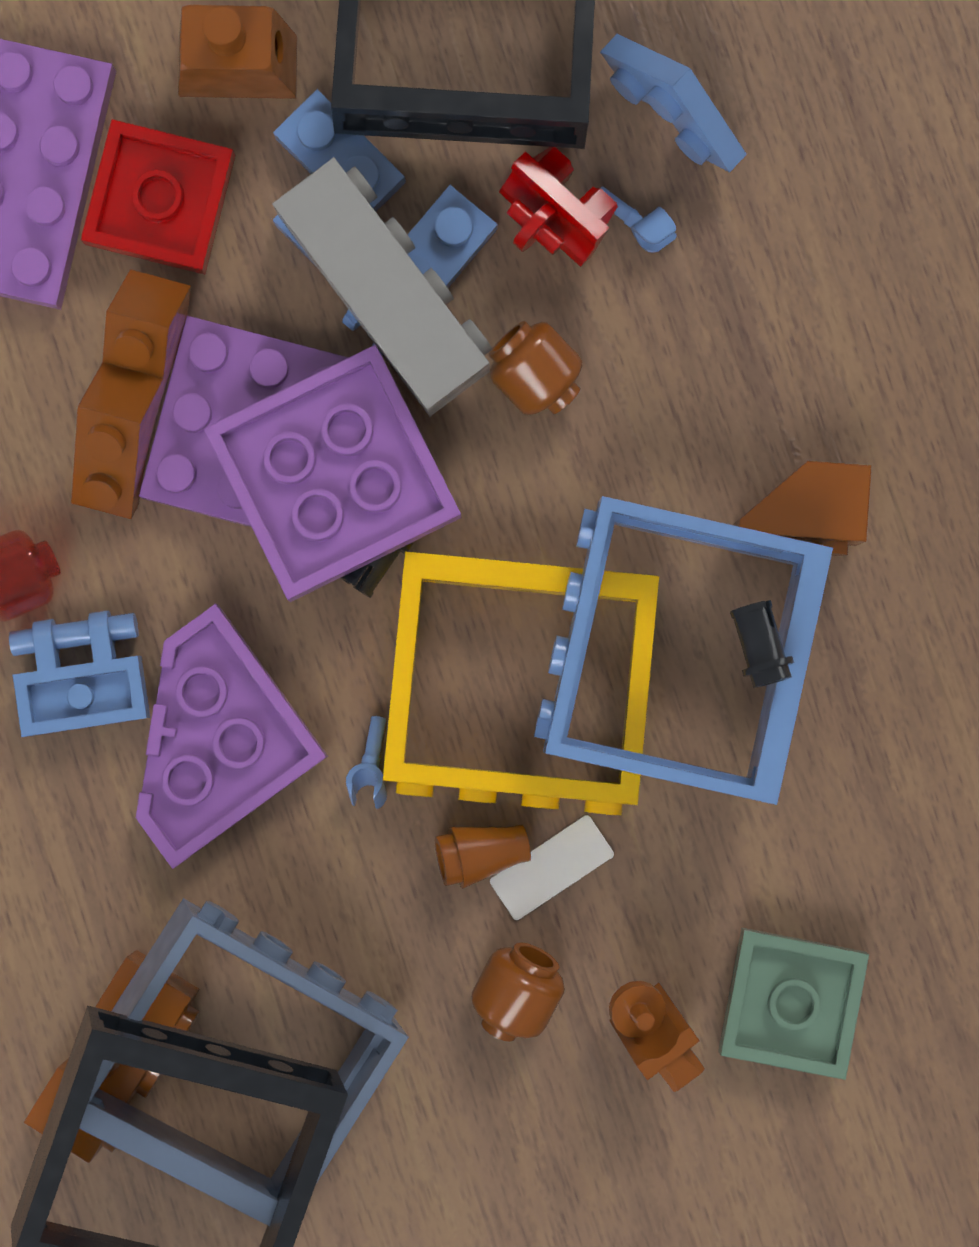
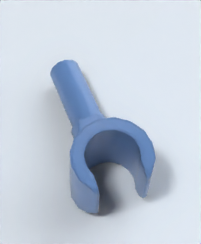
[601,186,676,253]
[346,716,387,809]

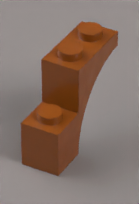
[71,269,191,519]

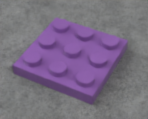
[139,316,349,527]
[204,345,462,602]

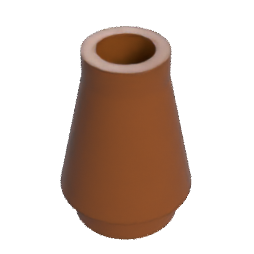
[435,824,531,889]

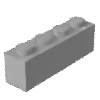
[272,157,492,417]

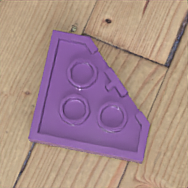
[135,604,328,869]

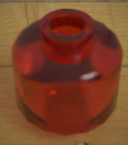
[0,530,61,622]

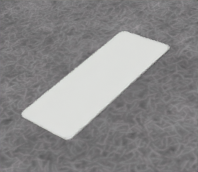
[490,815,614,920]

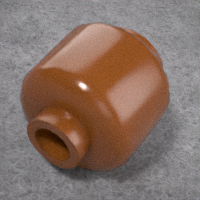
[489,320,582,415]
[471,942,565,1042]

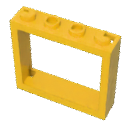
[383,551,659,815]

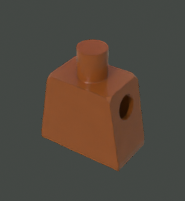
[178,5,298,99]

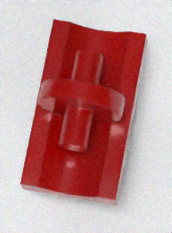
[499,147,618,267]

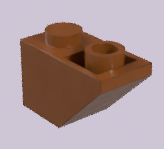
[733,461,872,556]

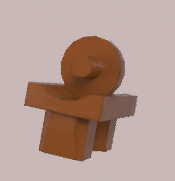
[609,981,705,1092]

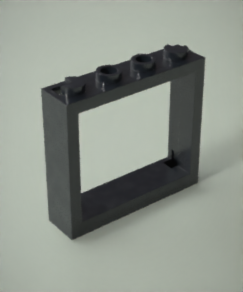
[331,0,595,149]
[11,1005,348,1247]

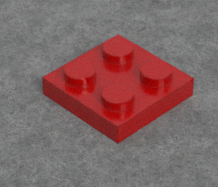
[80,119,236,275]

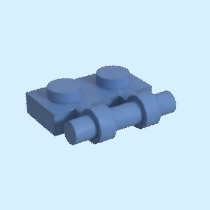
[9,610,151,737]

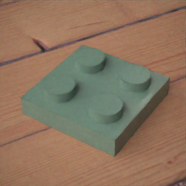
[718,928,869,1080]

